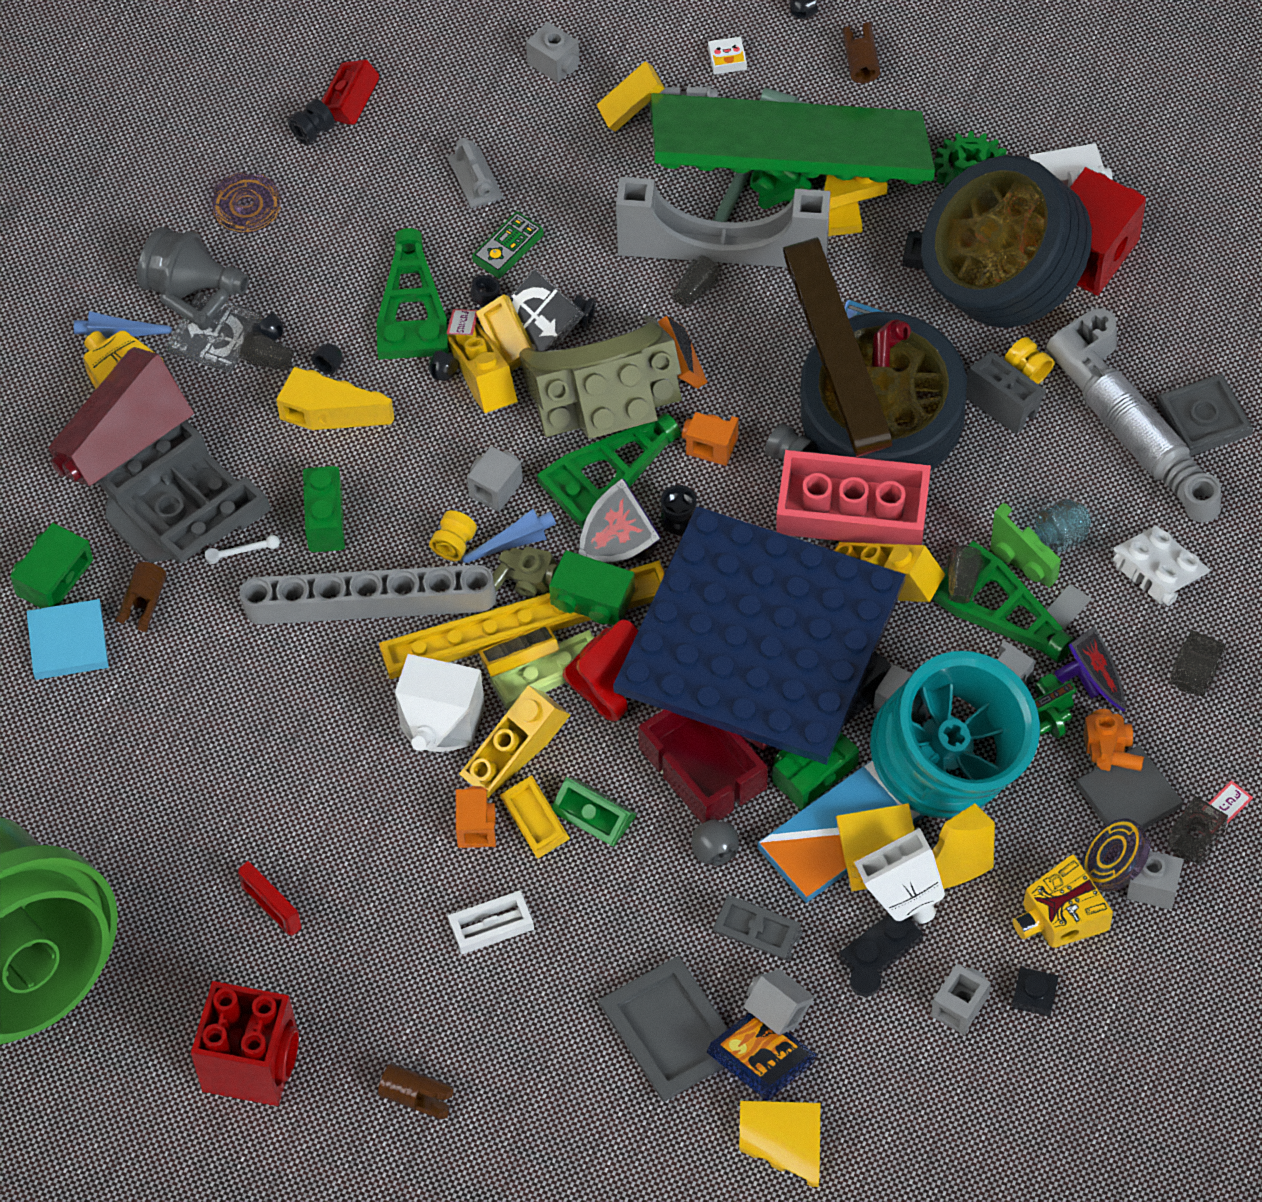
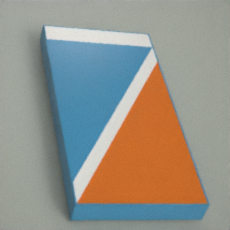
[757,760,924,903]

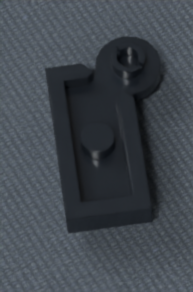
[839,914,924,997]

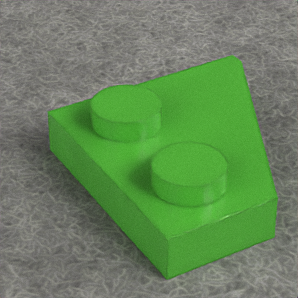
[990,502,1061,588]

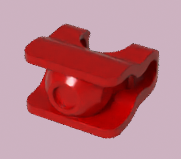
[563,620,638,721]

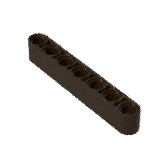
[783,237,892,457]

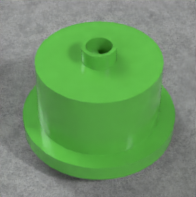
[0,817,118,1045]

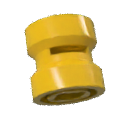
[1004,337,1054,384]
[429,510,477,561]

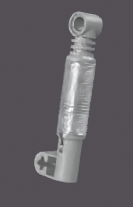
[1046,308,1221,522]

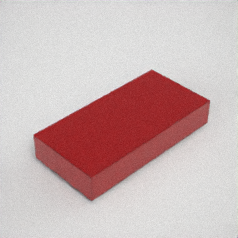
[238,861,302,937]

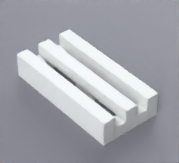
[447,891,534,955]

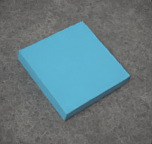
[26,599,109,680]

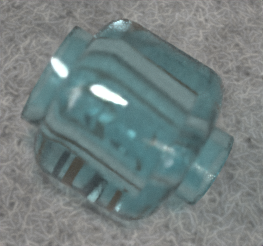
[1035,498,1091,552]

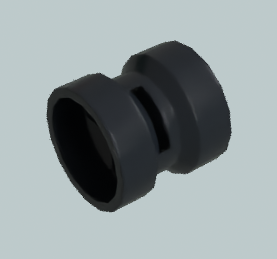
[287,99,335,145]
[661,485,697,535]

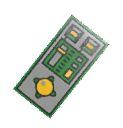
[472,211,544,279]

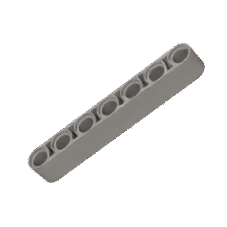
[239,565,497,624]

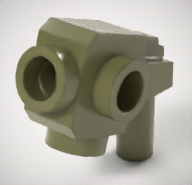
[492,546,559,598]

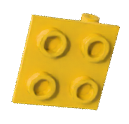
[836,803,915,892]

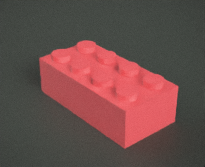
[776,450,931,545]

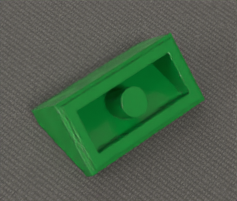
[551,777,637,847]

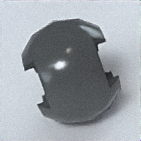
[691,819,739,866]

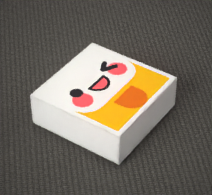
[708,37,747,74]

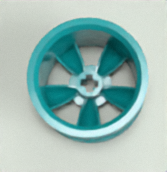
[870,651,1040,819]

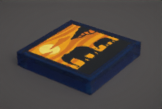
[706,1013,817,1101]

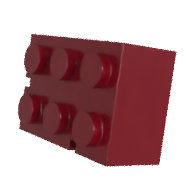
[638,709,768,824]

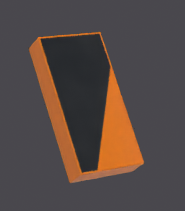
[658,315,707,389]

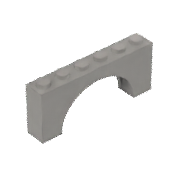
[616,177,830,267]

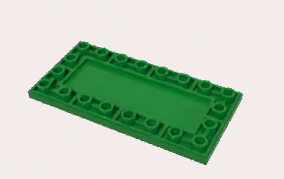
[650,93,935,185]

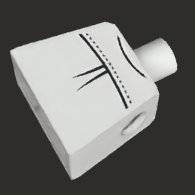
[854,828,945,924]

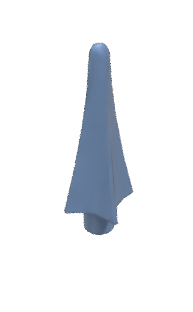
[74,311,172,339]
[462,509,556,563]

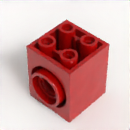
[1040,167,1147,296]
[191,981,299,1107]

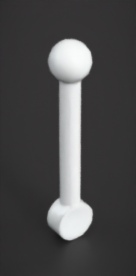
[205,535,280,564]

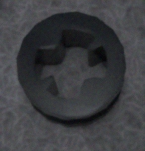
[570,294,596,329]

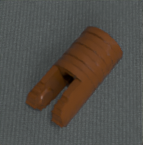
[842,22,880,83]
[115,562,167,633]
[378,1063,454,1120]

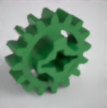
[934,131,1007,189]

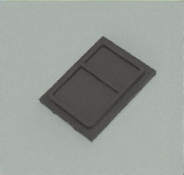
[598,955,737,1102]

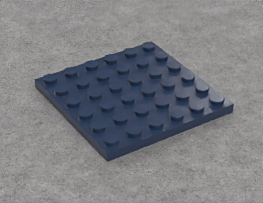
[613,506,906,765]

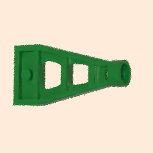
[376,228,449,360]
[537,413,681,529]
[932,541,1075,663]

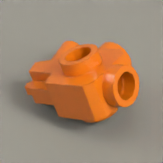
[1083,709,1144,771]

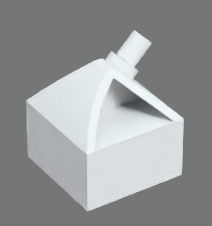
[395,654,485,752]

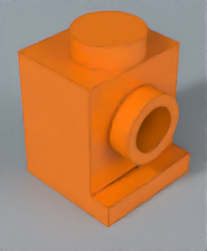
[681,412,739,466]
[456,786,496,848]

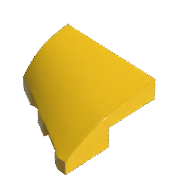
[932,803,995,889]
[739,1101,821,1187]

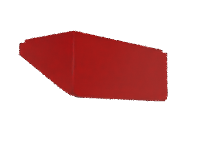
[322,59,379,125]

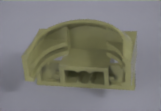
[519,316,682,439]

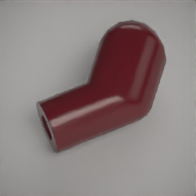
[872,319,911,368]

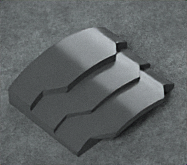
[97,420,271,563]

